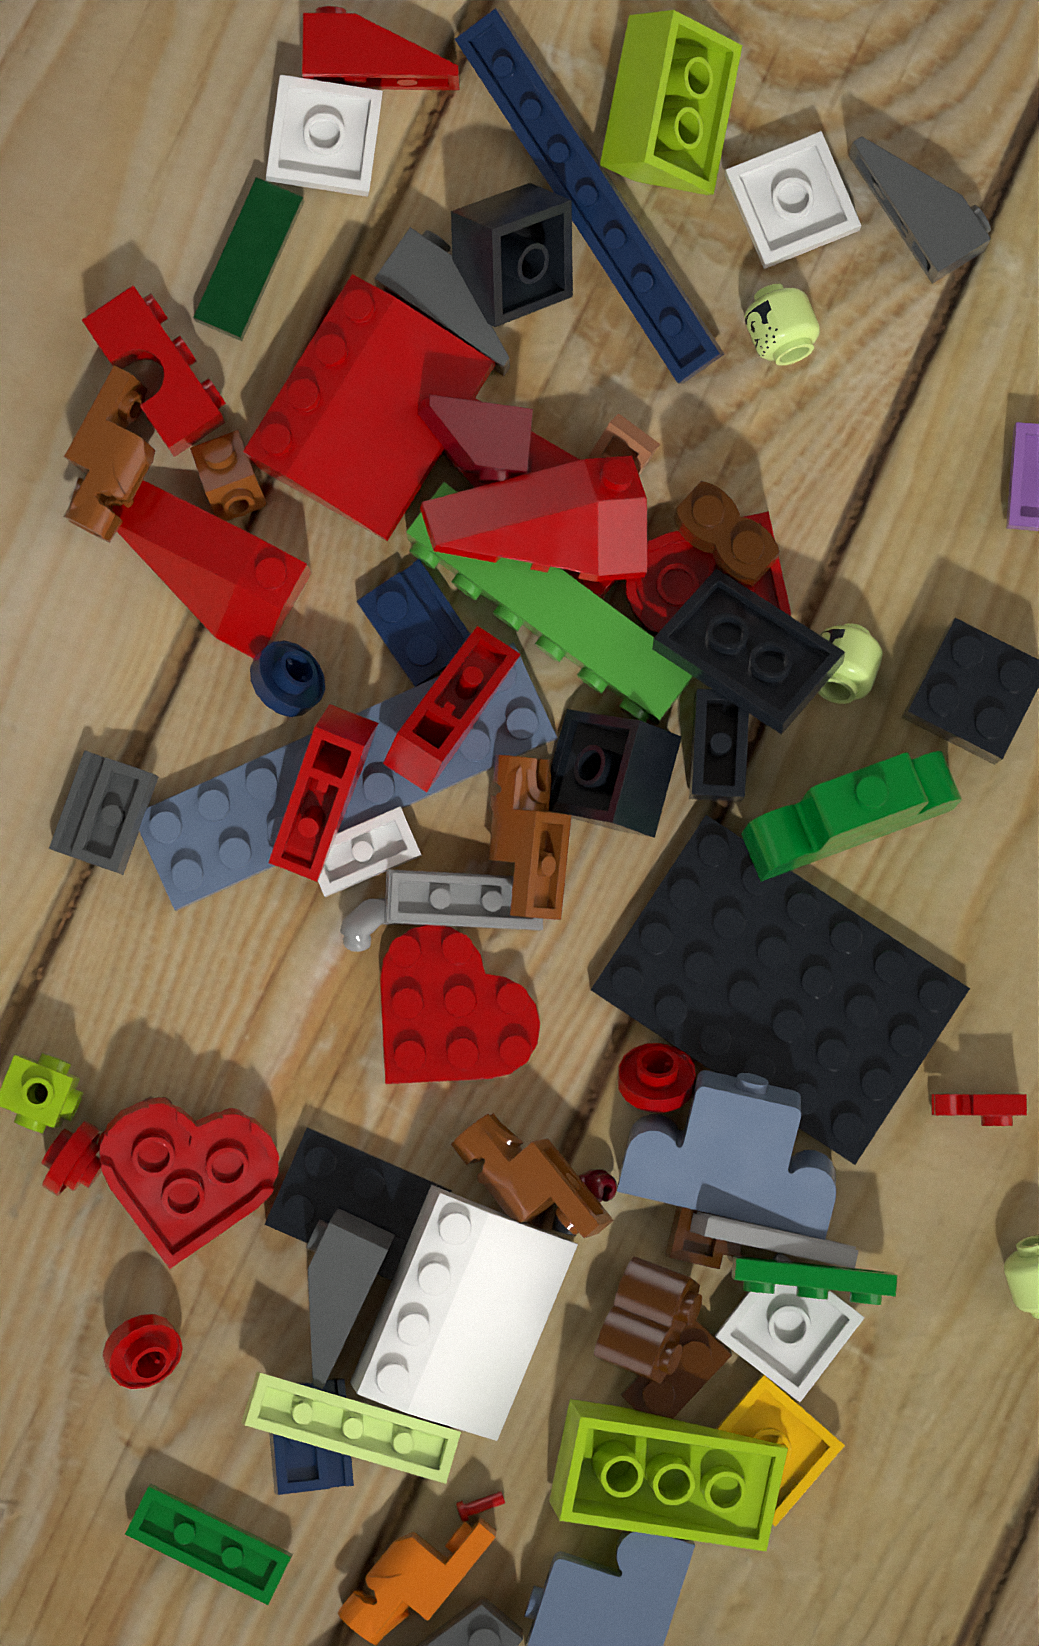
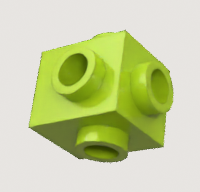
[0,1053,83,1134]

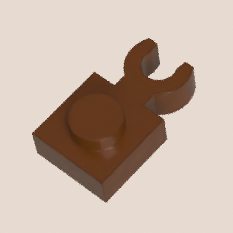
[665,1206,742,1270]

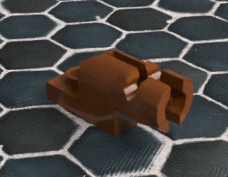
[63,365,155,543]
[489,755,572,920]
[451,1113,614,1238]

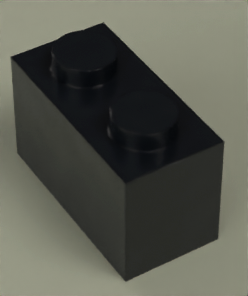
[689,688,749,802]

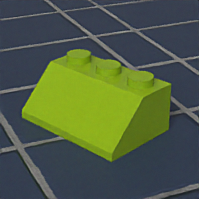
[600,10,743,195]

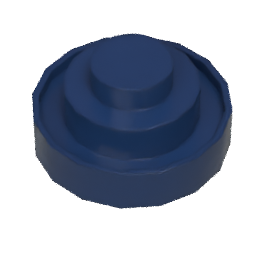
[250,640,325,717]

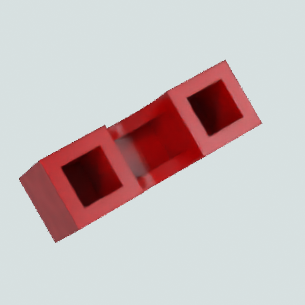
[82,285,226,457]

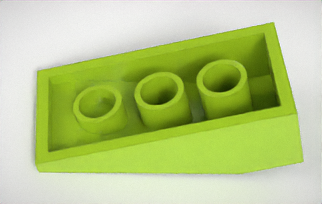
[549,1399,788,1552]

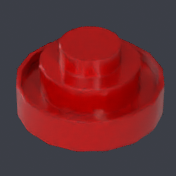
[618,1043,696,1112]
[41,1121,102,1196]
[102,1314,183,1389]

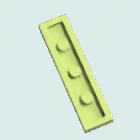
[241,1372,461,1484]

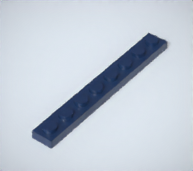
[455,8,725,384]

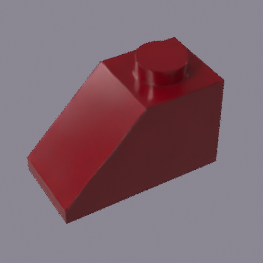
[418,395,533,484]

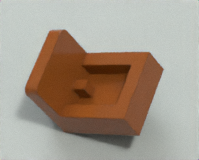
[190,429,266,521]

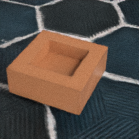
[587,413,660,476]

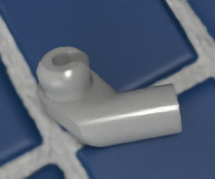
[340,898,393,952]

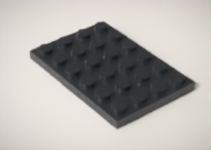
[590,815,970,1165]

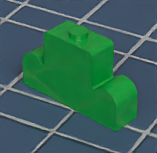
[741,751,962,881]

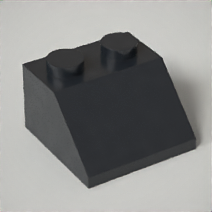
[451,183,573,327]
[549,709,682,838]

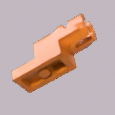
[338,1517,497,1646]

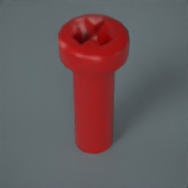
[456,1491,505,1522]

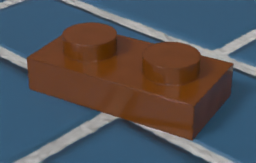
[621,1320,732,1419]

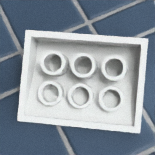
[350,1185,578,1441]

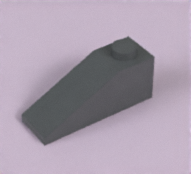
[848,136,991,284]
[374,227,510,376]
[306,1208,395,1389]

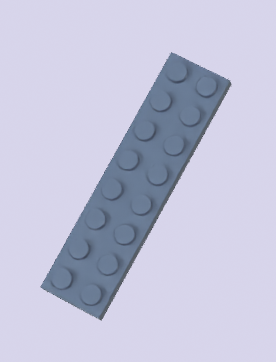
[139,642,557,911]

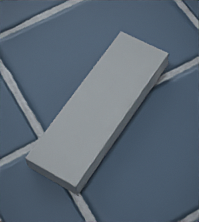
[384,870,543,931]
[690,1211,859,1269]

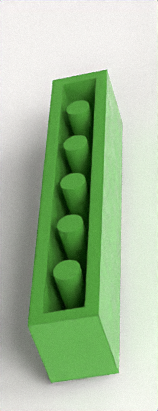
[406,482,693,725]

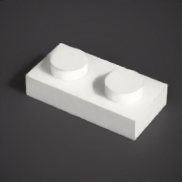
[318,807,422,897]

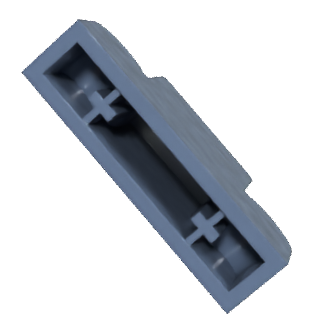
[617,1070,836,1240]
[524,1530,695,1646]

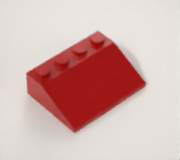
[243,274,496,542]

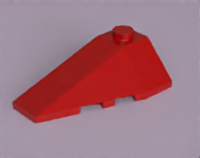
[420,455,647,582]
[113,480,311,659]

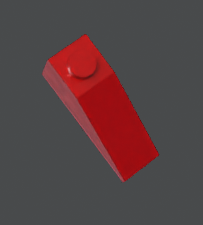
[302,6,460,91]
[383,625,521,793]
[268,704,379,882]

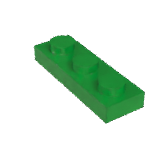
[731,1255,898,1305]
[125,1484,293,1605]

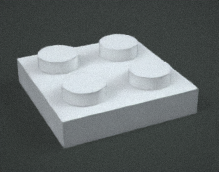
[265,75,383,197]
[725,131,861,269]
[715,1252,865,1402]

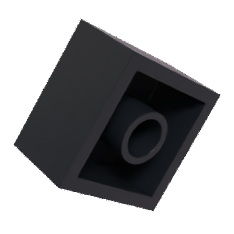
[901,618,1039,765]

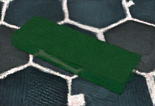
[193,177,304,341]

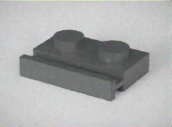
[49,750,159,875]

